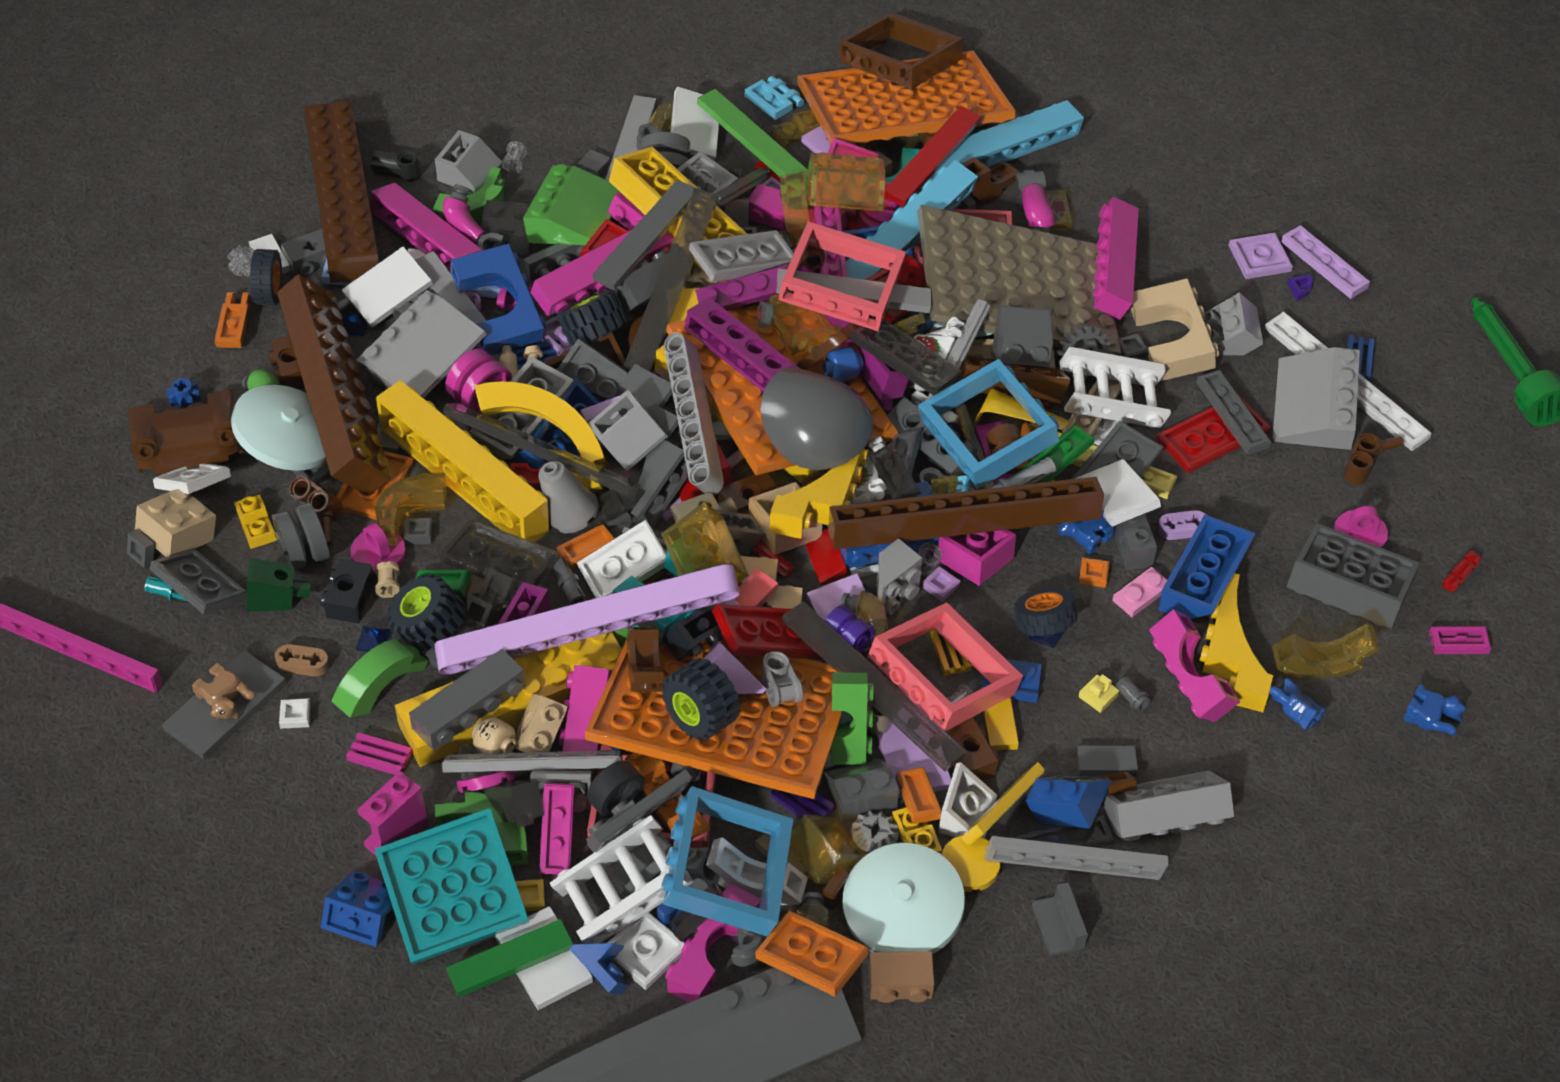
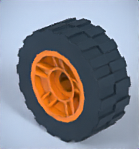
[250,249,282,305]
[1014,587,1078,636]

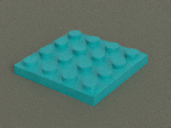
[374,808,529,965]

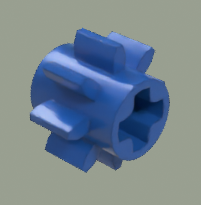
[166,378,201,408]

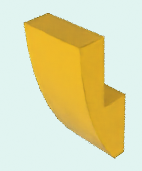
[234,495,277,549]
[891,807,942,853]

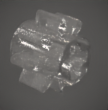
[227,245,254,277]

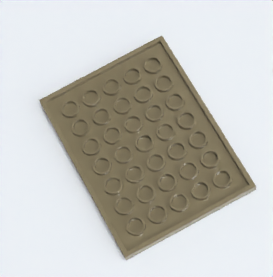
[917,205,1121,356]

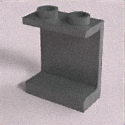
[586,800,673,894]

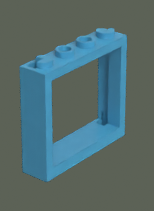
[918,359,1059,489]
[661,786,793,937]

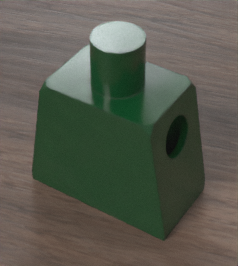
[246,558,311,612]

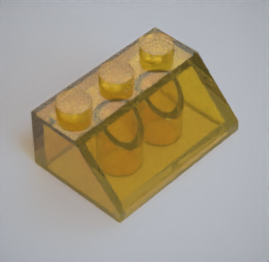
[807,152,885,211]
[661,502,749,583]

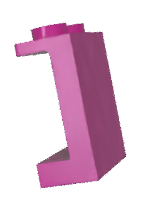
[358,772,428,855]

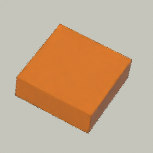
[1079,557,1109,588]

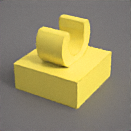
[1079,674,1119,713]

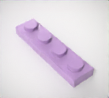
[1281,225,1370,299]

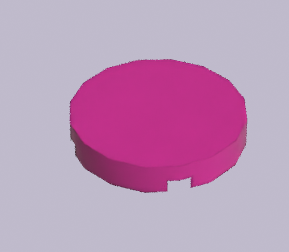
[456,771,516,793]

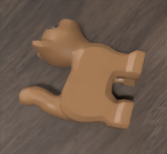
[192,662,256,720]

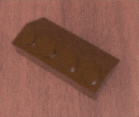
[957,355,1070,407]

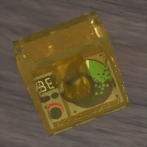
[789,814,866,884]

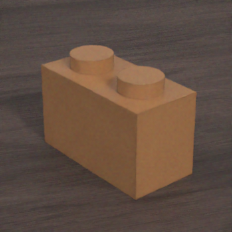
[868,951,934,1003]

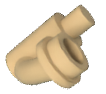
[499,345,543,379]

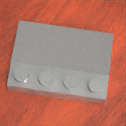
[356,290,487,398]
[1272,347,1360,450]

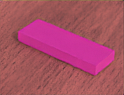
[539,782,575,875]

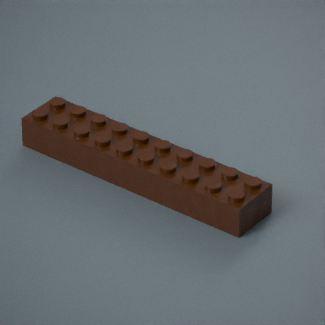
[304,101,379,283]
[277,274,392,496]

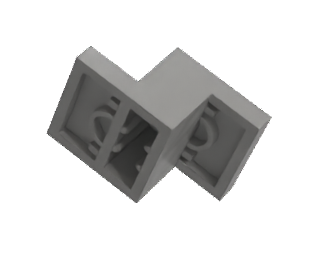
[677,151,738,202]

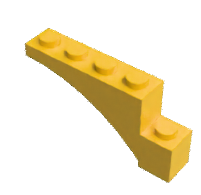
[769,447,869,539]
[1199,574,1273,712]

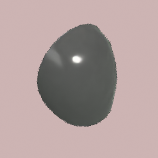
[760,368,874,470]

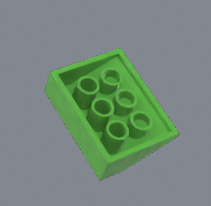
[523,164,620,245]

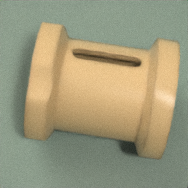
[375,561,400,598]

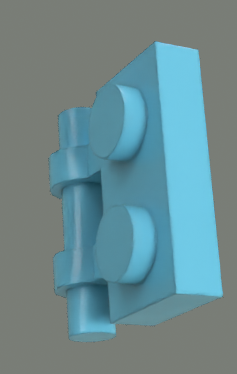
[745,76,805,120]

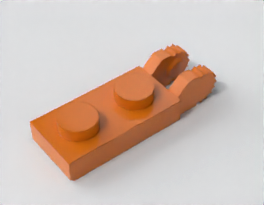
[215,292,251,348]

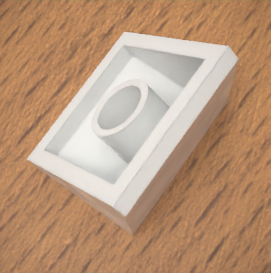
[939,762,997,839]

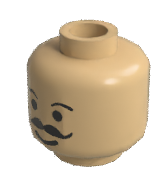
[472,716,516,754]

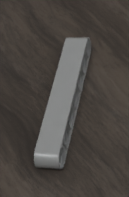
[664,332,724,495]

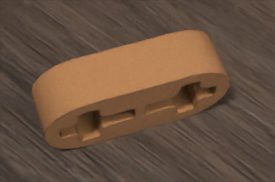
[275,644,329,676]

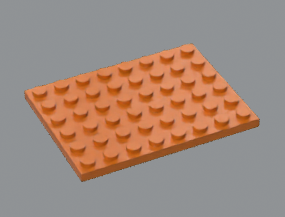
[797,50,1015,145]
[666,301,899,475]
[585,626,856,799]

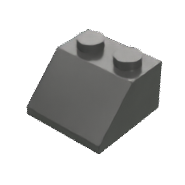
[991,305,1053,367]
[824,758,899,822]

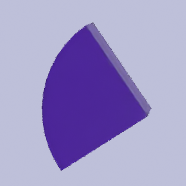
[1287,274,1313,301]

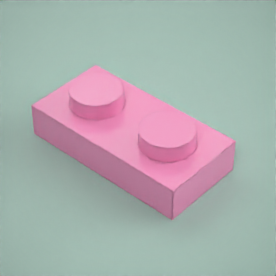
[1112,567,1167,617]

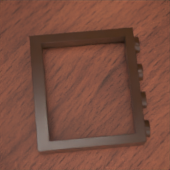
[840,12,963,89]

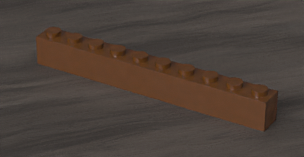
[828,476,1104,550]

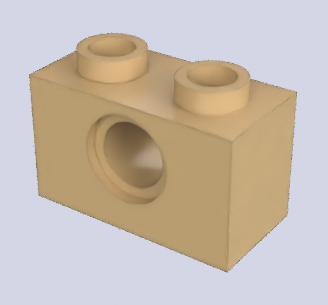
[515,694,568,753]

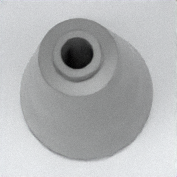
[538,461,599,533]

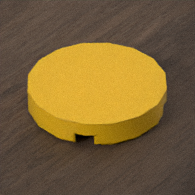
[941,836,1000,892]

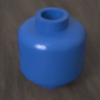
[822,347,863,382]

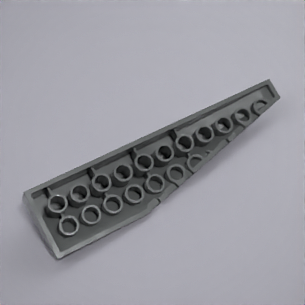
[521,968,862,1082]

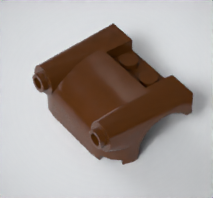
[128,389,245,475]

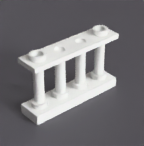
[1059,347,1171,428]
[550,815,694,944]

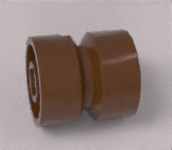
[986,423,1028,474]

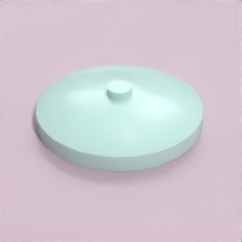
[231,385,327,471]
[843,843,965,954]

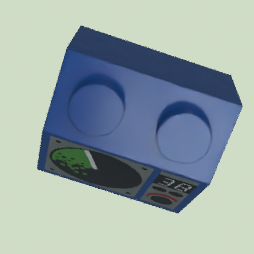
[1026,775,1110,829]

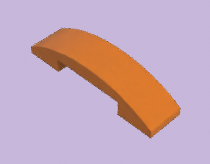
[625,753,710,840]

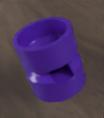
[821,605,875,658]

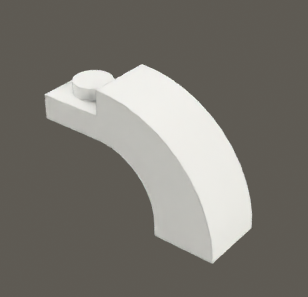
[706,837,808,905]

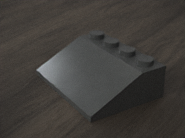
[1286,523,1419,629]

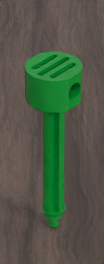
[1471,297,1560,427]

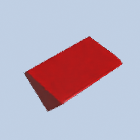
[805,528,846,585]

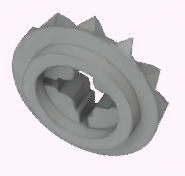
[851,810,898,853]

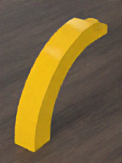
[474,382,607,494]

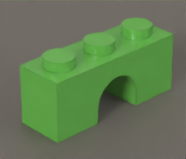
[831,672,873,765]

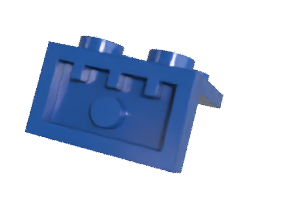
[321,871,393,947]

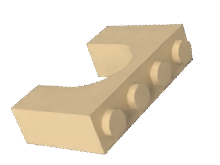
[1130,279,1219,381]

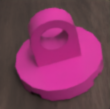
[1333,506,1388,548]
[351,523,406,574]

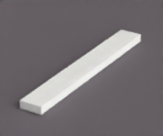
[1265,312,1431,451]

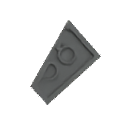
[557,337,629,399]

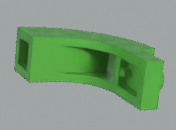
[433,167,505,228]
[331,639,428,718]
[435,792,529,865]

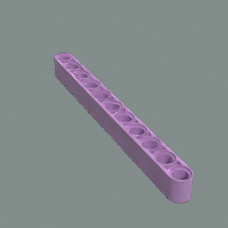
[434,565,740,674]

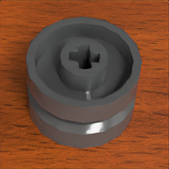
[638,132,690,169]
[272,502,330,570]

